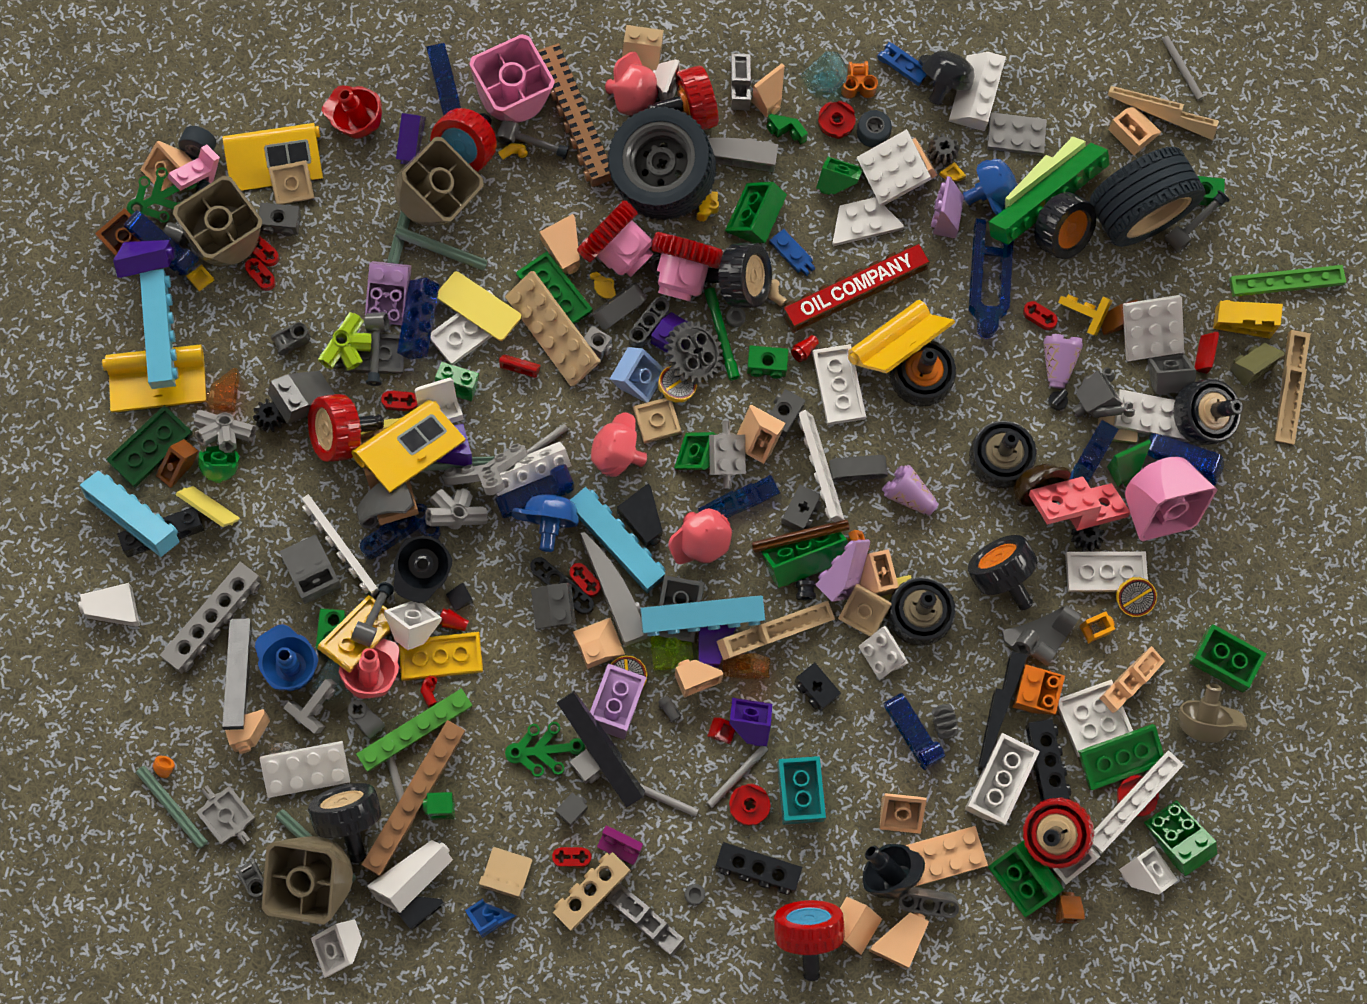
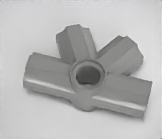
[194,410,256,453]
[425,488,488,529]

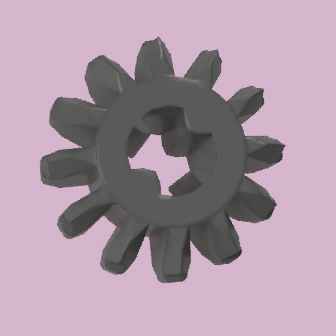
[927,133,960,166]
[931,704,959,739]

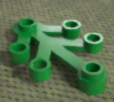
[127,167,197,223]
[505,722,585,778]

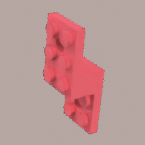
[1029,477,1130,531]

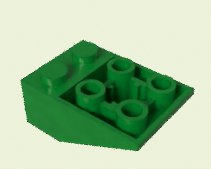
[1144,800,1218,876]

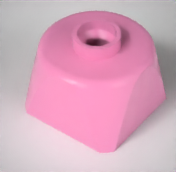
[470,34,555,123]
[1125,457,1217,541]

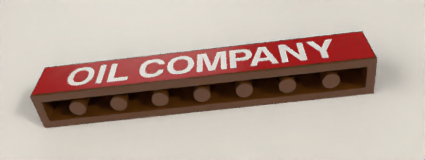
[782,243,930,333]

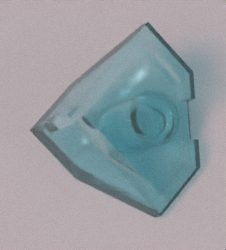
[801,51,847,93]

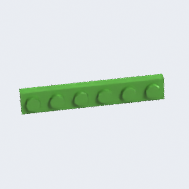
[1229,265,1346,297]
[356,688,472,772]

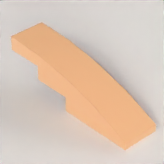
[1099,646,1165,713]

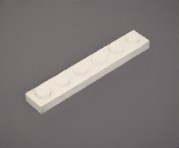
[799,410,845,522]
[302,494,378,597]
[1093,750,1184,853]

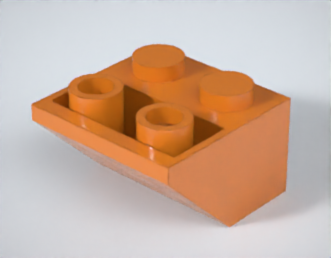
[1012,665,1065,715]

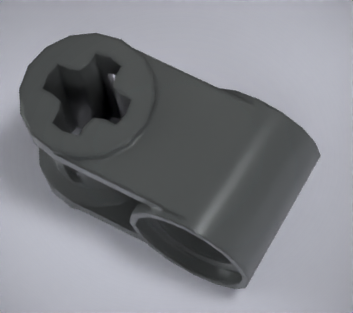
[271,322,311,355]
[348,700,385,739]
[234,858,264,900]

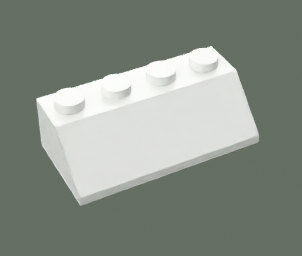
[949,52,1006,131]
[964,733,1039,825]

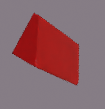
[1194,332,1219,374]
[499,354,541,378]

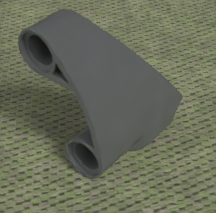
[1002,605,1081,666]

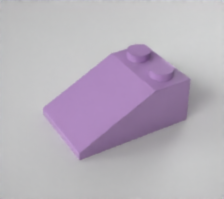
[590,664,647,740]

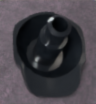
[918,51,975,105]
[393,535,453,603]
[862,844,925,899]

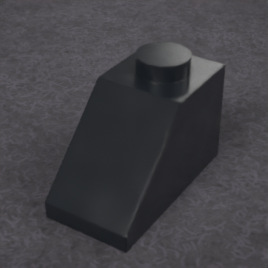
[396,896,445,931]

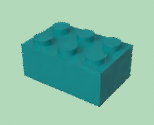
[777,756,826,825]

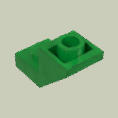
[766,114,808,145]

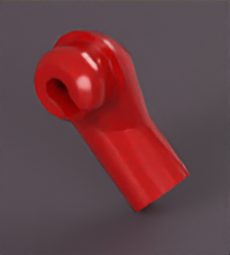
[420,675,437,707]

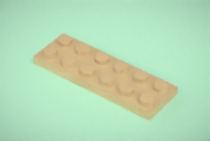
[505,271,601,386]

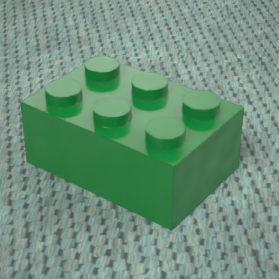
[1189,624,1267,693]

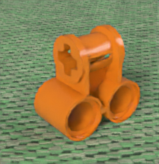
[841,61,878,99]

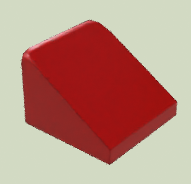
[707,718,735,744]

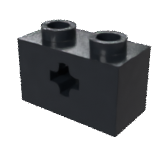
[795,662,841,712]

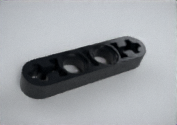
[530,557,594,615]

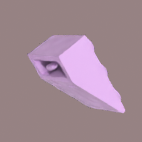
[931,176,964,238]
[365,261,411,325]
[816,539,870,602]

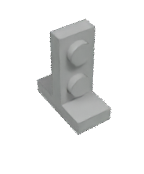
[284,679,337,734]

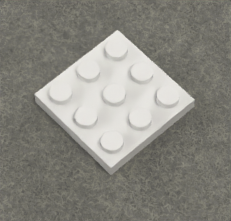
[857,129,932,207]
[1123,295,1184,361]
[1057,680,1133,757]

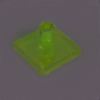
[650,636,693,671]

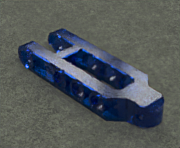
[968,218,1014,338]

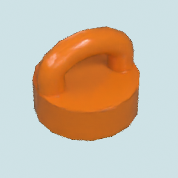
[152,755,175,778]

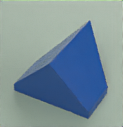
[465,899,517,938]

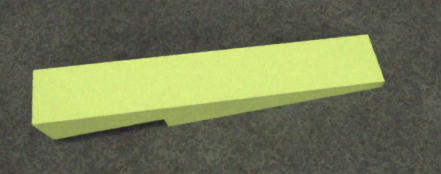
[1005,136,1086,208]

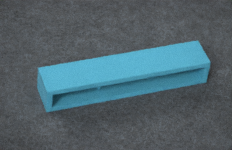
[140,269,179,389]
[80,471,179,557]
[570,487,666,593]
[640,595,765,636]

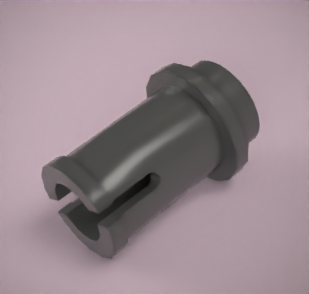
[658,695,682,723]

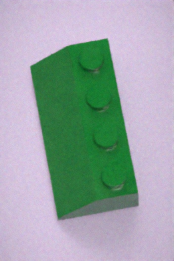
[761,522,848,588]

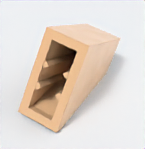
[540,214,580,275]
[869,912,929,969]

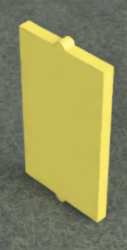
[176,486,240,527]

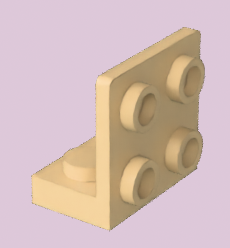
[479,847,532,900]

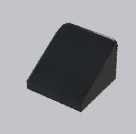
[446,583,473,612]

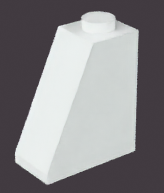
[78,583,140,627]

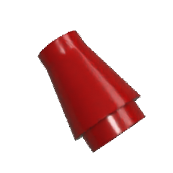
[791,335,819,362]
[439,608,469,632]

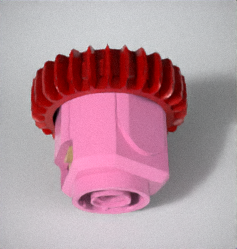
[577,201,654,277]
[651,232,723,302]

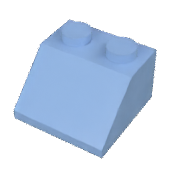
[610,347,664,403]

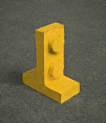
[1058,294,1113,336]

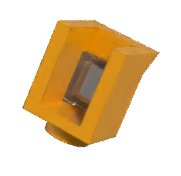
[1079,612,1115,644]

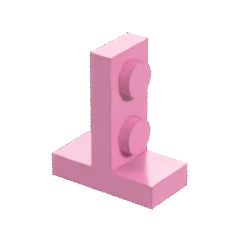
[168,145,220,191]

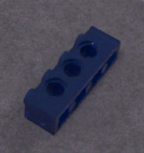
[397,277,439,360]

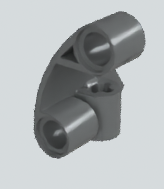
[356,482,415,528]

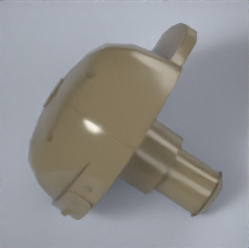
[1178,683,1247,743]

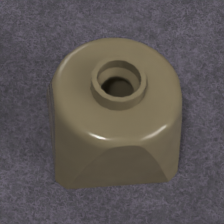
[394,137,484,226]
[173,176,262,266]
[262,836,353,925]

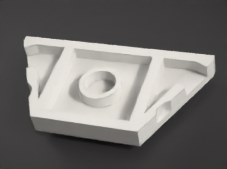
[832,197,904,246]

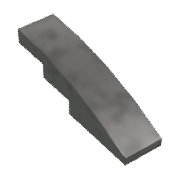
[606,883,685,957]

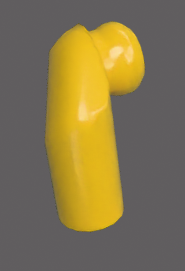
[498,143,528,160]

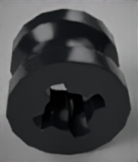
[796,580,816,600]

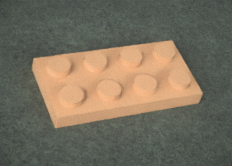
[906,826,988,887]

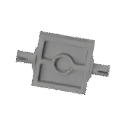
[709,421,746,488]
[196,785,256,845]

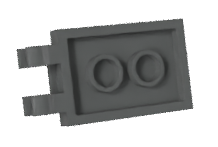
[331,334,405,374]

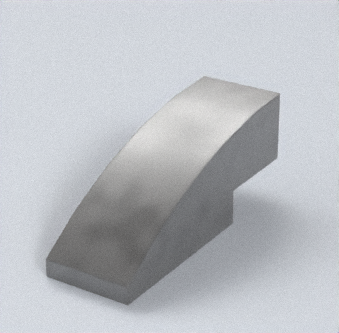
[731,54,751,110]

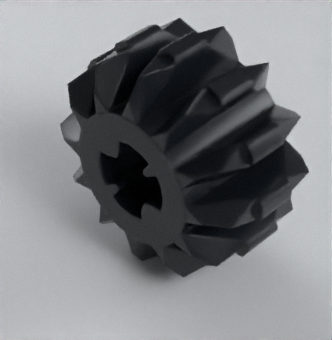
[253,398,286,432]
[1071,525,1105,552]

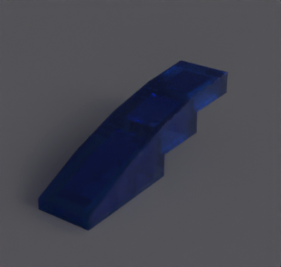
[426,43,461,116]
[1070,420,1119,483]
[698,475,781,518]

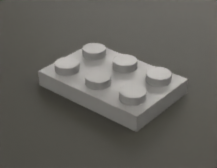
[987,112,1047,156]

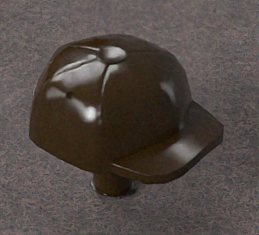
[1014,464,1071,507]

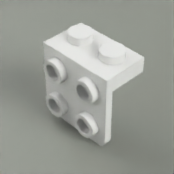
[415,378,464,423]

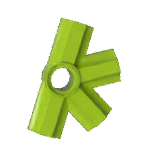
[318,312,371,371]

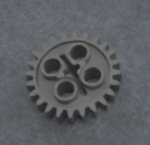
[664,321,723,385]

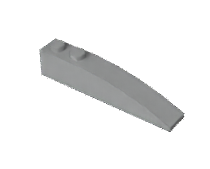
[663,138,778,172]
[581,532,647,647]

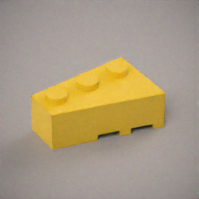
[1213,300,1283,339]

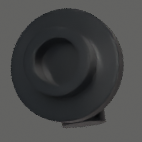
[1048,389,1068,410]

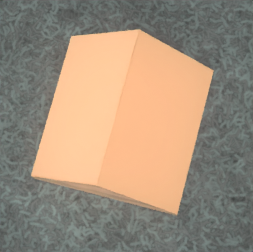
[880,793,927,834]
[840,897,882,955]

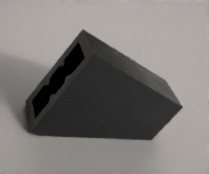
[617,483,663,548]

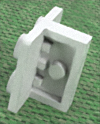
[859,626,908,680]

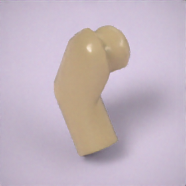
[768,279,787,307]

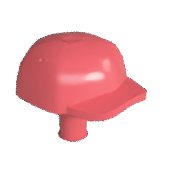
[605,52,659,116]
[591,413,647,477]
[668,509,732,564]
[339,638,399,699]

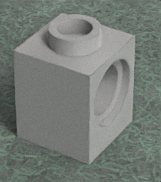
[584,326,613,359]
[570,749,602,784]

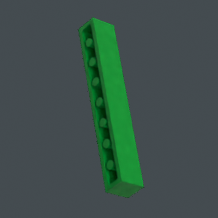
[989,143,1110,245]

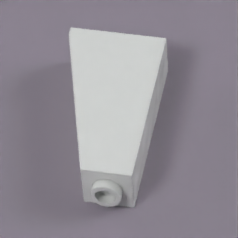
[367,840,453,913]

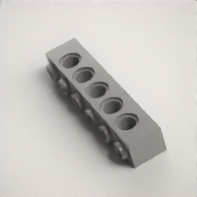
[160,562,261,674]

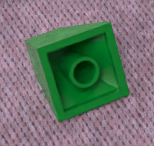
[816,156,863,195]
[674,432,717,470]
[1107,439,1151,487]

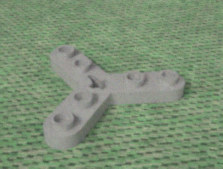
[442,443,528,495]

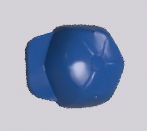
[963,159,1018,215]
[512,495,579,552]
[255,624,318,691]

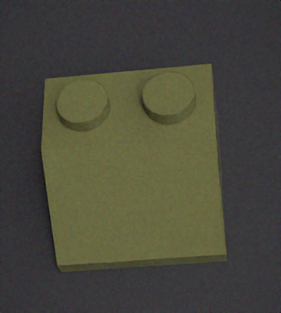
[1230,343,1285,387]

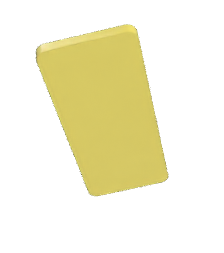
[436,271,522,341]

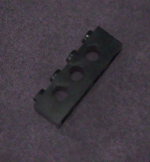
[117,507,205,558]
[1025,719,1071,802]
[715,842,803,895]

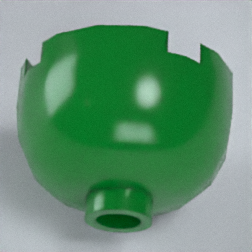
[198,446,239,483]

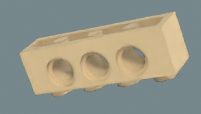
[553,852,631,931]

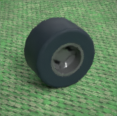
[857,110,892,148]
[178,126,217,160]

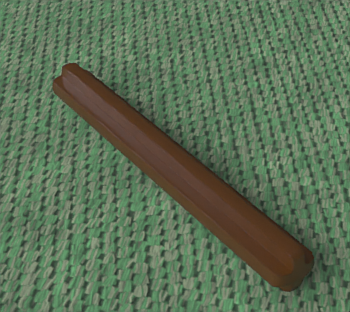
[752,520,850,552]

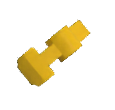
[697,191,719,222]
[590,272,616,299]

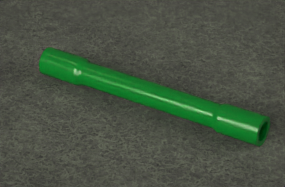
[704,288,740,381]

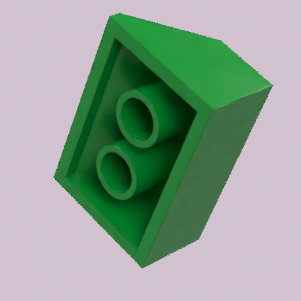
[725,182,787,243]
[988,840,1064,918]

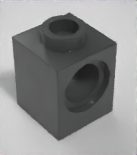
[555,792,588,827]

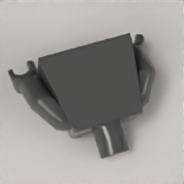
[1073,367,1135,418]

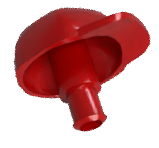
[322,85,382,139]

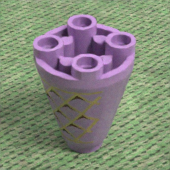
[1043,334,1083,389]
[882,465,939,516]

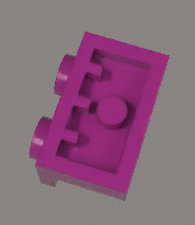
[597,825,643,865]

